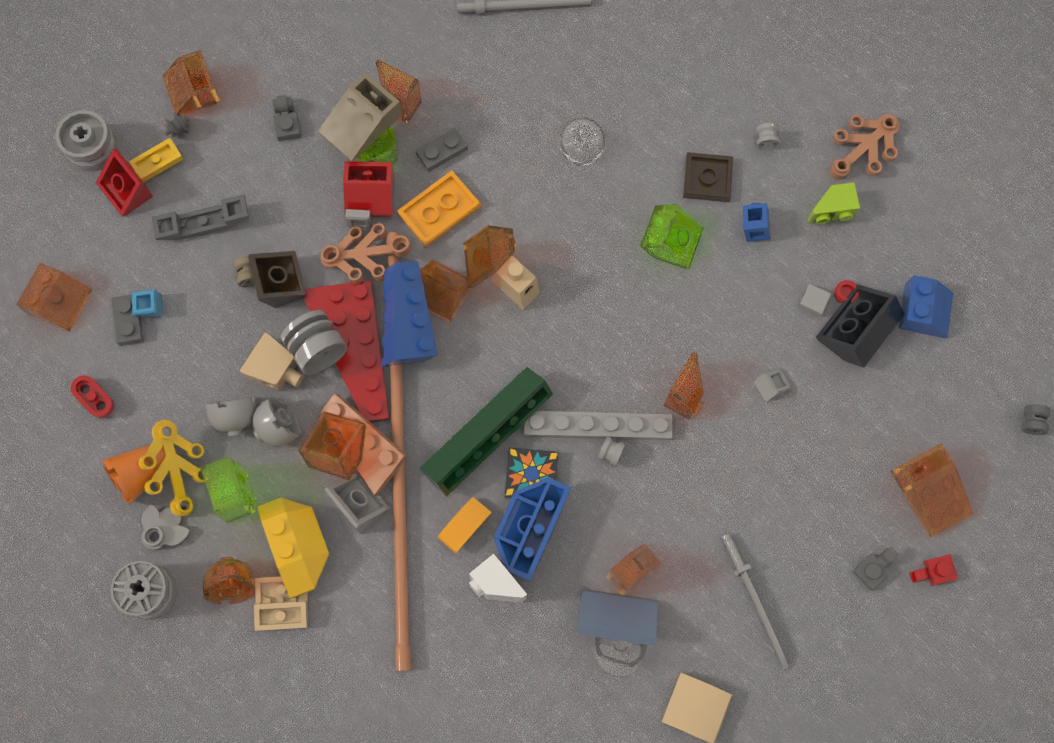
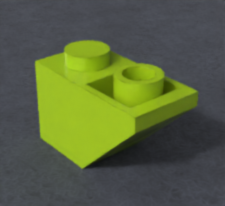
[808,182,860,224]

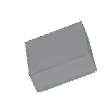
[345,209,372,229]
[798,284,831,316]

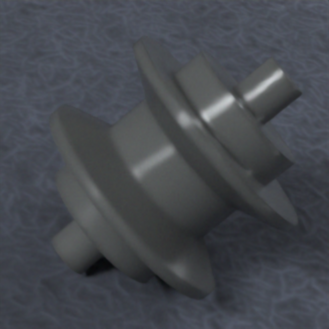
[164,113,190,139]

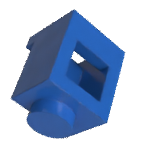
[743,203,771,242]

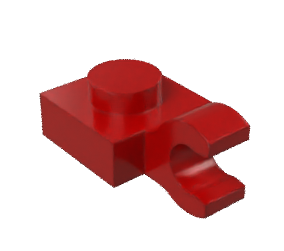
[909,554,959,586]

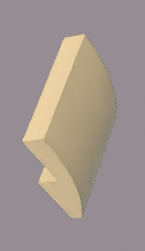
[254,576,308,631]
[662,673,733,743]

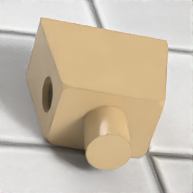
[491,256,540,310]
[239,333,304,391]

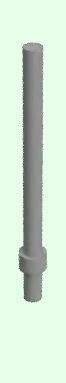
[457,0,591,14]

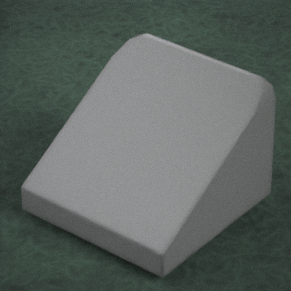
[754,368,792,401]

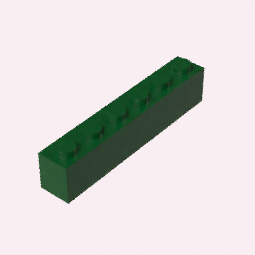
[420,367,553,497]

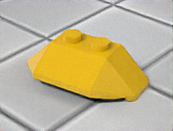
[257,497,329,599]

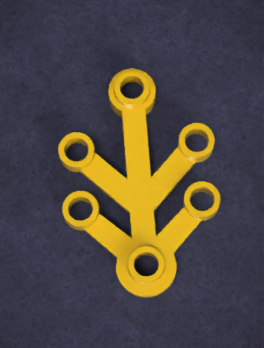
[138,420,210,517]

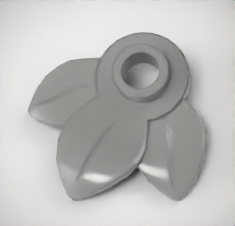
[141,505,190,550]

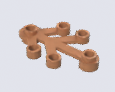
[830,114,900,180]
[321,223,411,284]

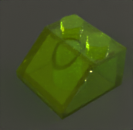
[640,204,704,269]

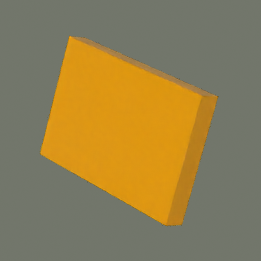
[397,170,481,248]

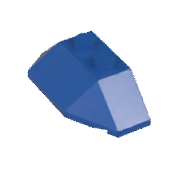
[494,477,571,582]

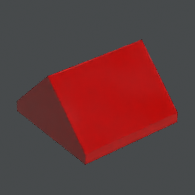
[96,149,153,216]

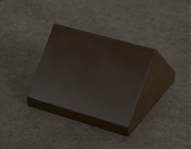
[248,251,306,308]

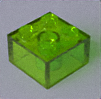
[200,456,257,523]

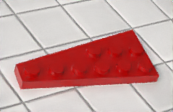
[303,280,389,423]

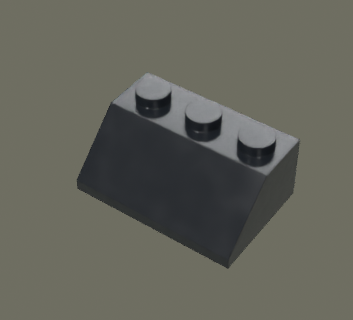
[816,284,904,368]

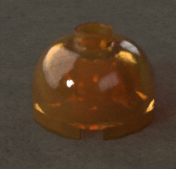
[202,557,255,605]

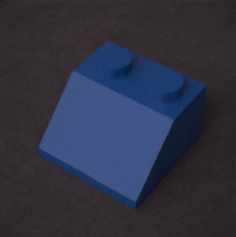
[899,275,953,338]

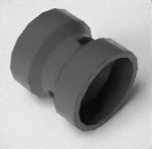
[1022,404,1050,435]

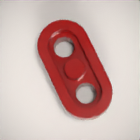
[71,375,114,419]

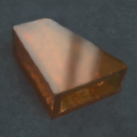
[606,544,661,596]

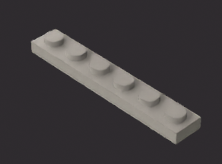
[524,411,672,440]

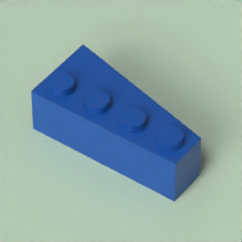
[382,261,438,367]

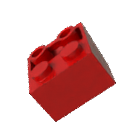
[343,161,394,217]

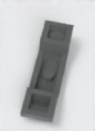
[152,195,249,240]

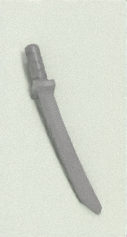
[721,533,788,670]

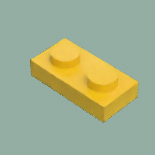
[129,138,184,182]

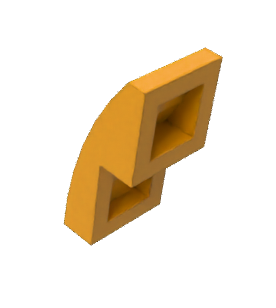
[437,497,492,554]

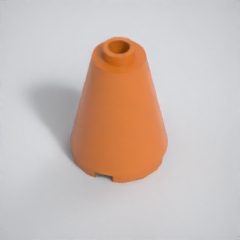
[101,445,177,505]

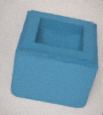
[132,289,162,317]

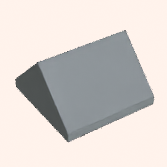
[324,471,390,534]

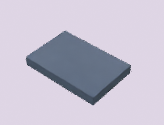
[577,590,658,646]

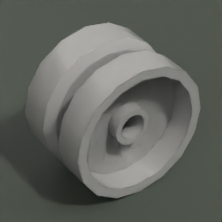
[55,110,117,171]

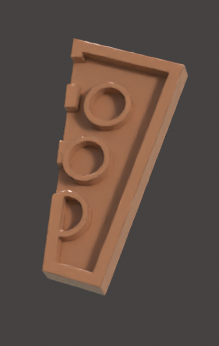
[320,393,408,495]

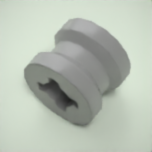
[756,123,780,150]
[597,436,625,466]

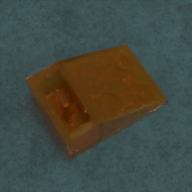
[891,443,974,537]

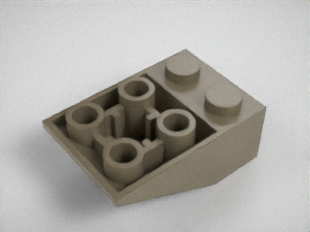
[318,72,402,162]

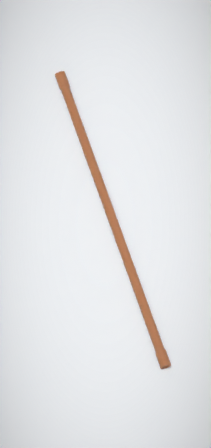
[386,232,411,671]

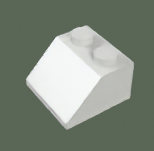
[469,554,527,603]

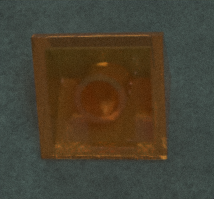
[420,260,474,322]

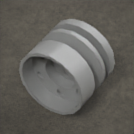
[281,310,348,375]
[110,560,177,620]

